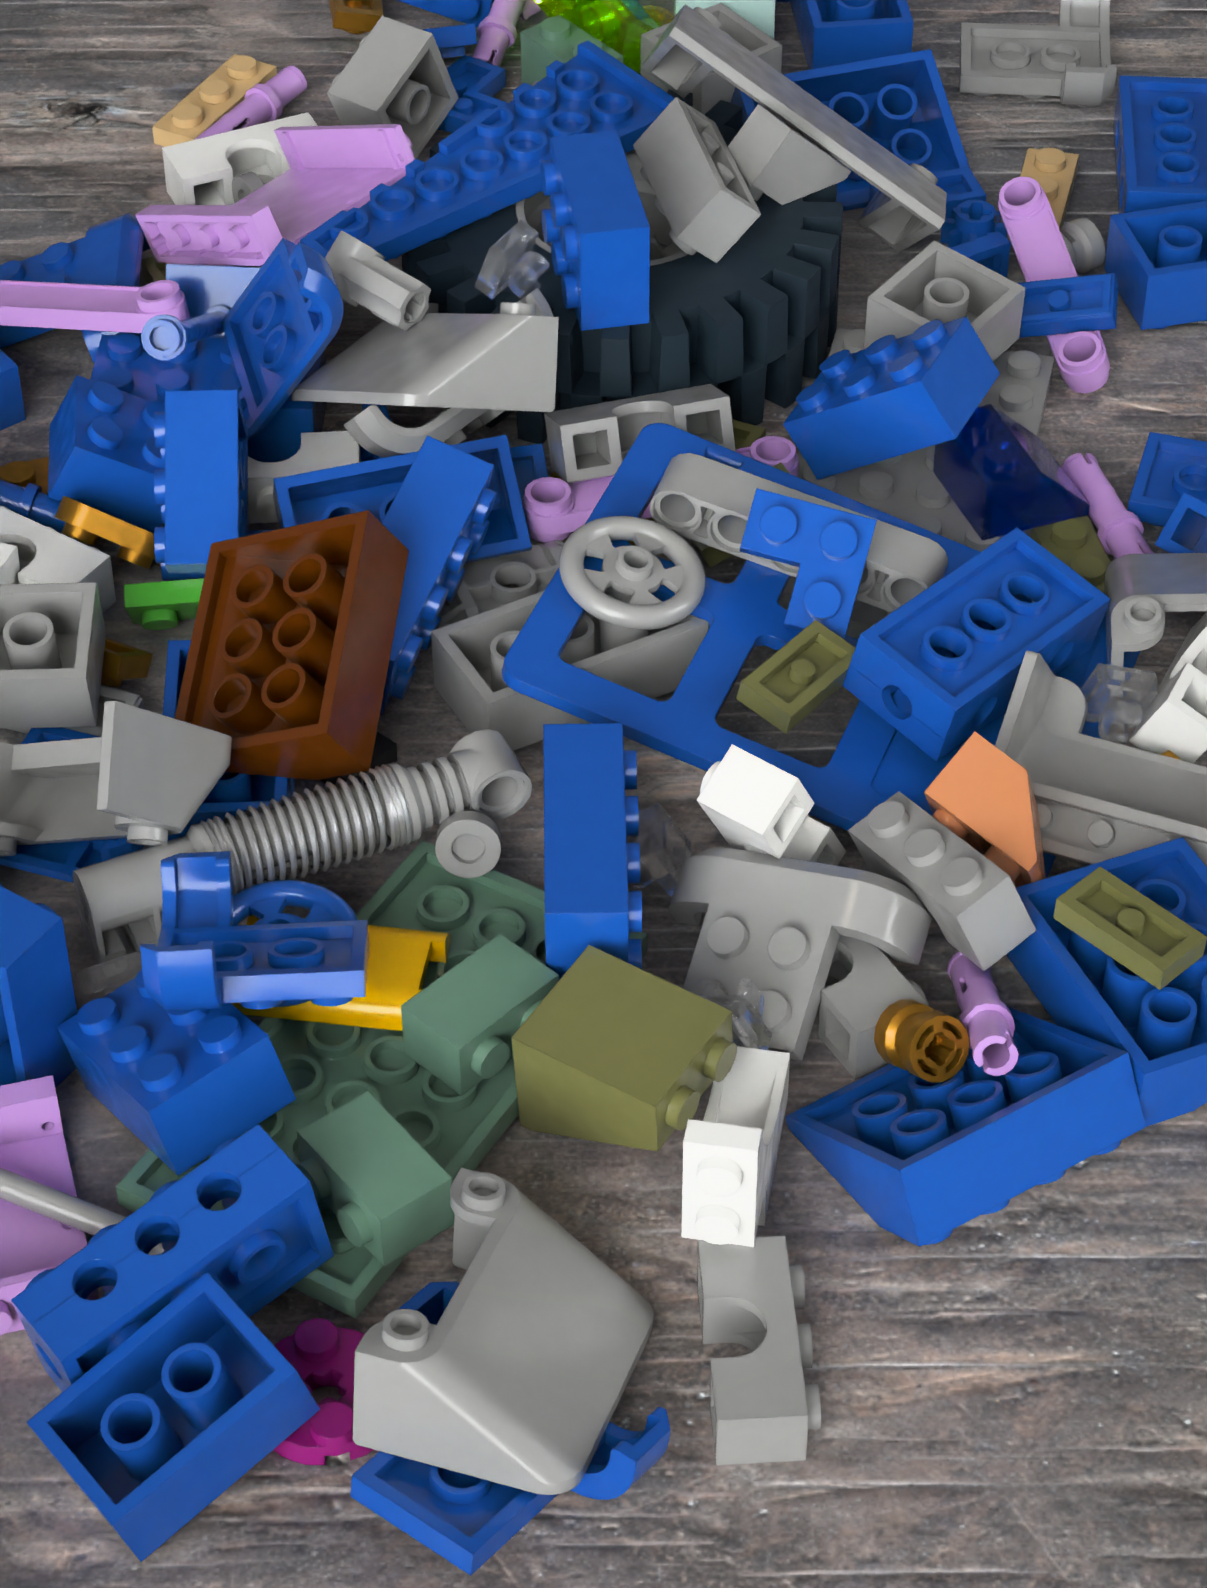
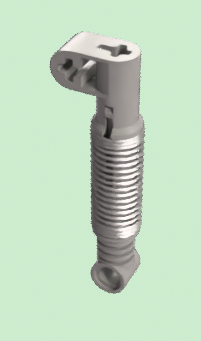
[73,729,532,985]

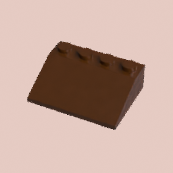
[174,510,409,780]

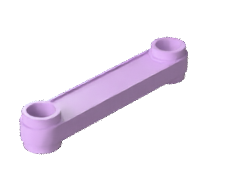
[998,177,1110,394]
[0,280,190,333]
[522,436,799,543]

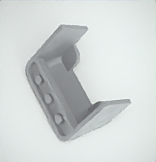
[0,700,232,856]

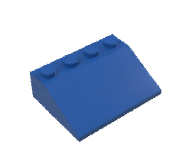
[730,49,970,211]
[1006,837,1207,1127]
[785,1006,1146,1247]

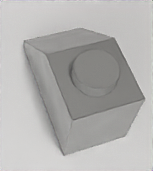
[728,104,851,205]

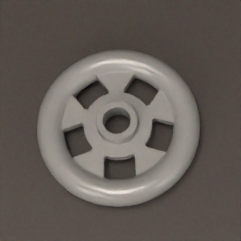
[559,516,705,630]

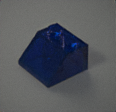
[933,404,1090,541]

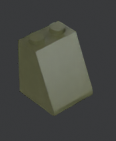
[511,945,737,1152]

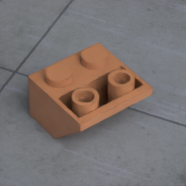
[924,731,1046,888]

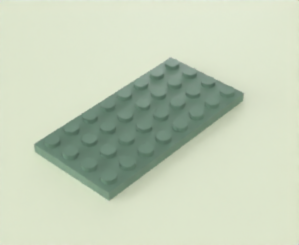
[116,840,648,1319]

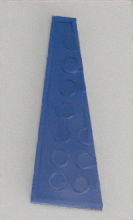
[300,40,674,261]

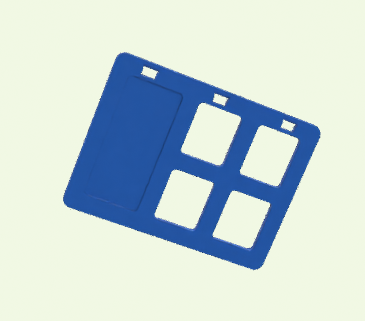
[501,423,1140,878]

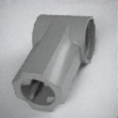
[325,230,431,332]

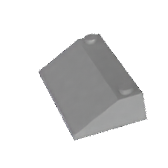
[640,4,947,252]

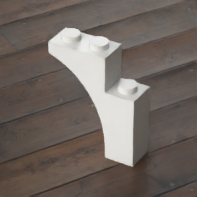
[682,1046,790,1247]

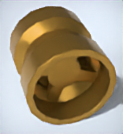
[874,999,970,1083]

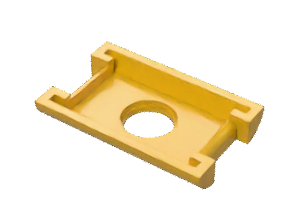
[231,915,451,1031]

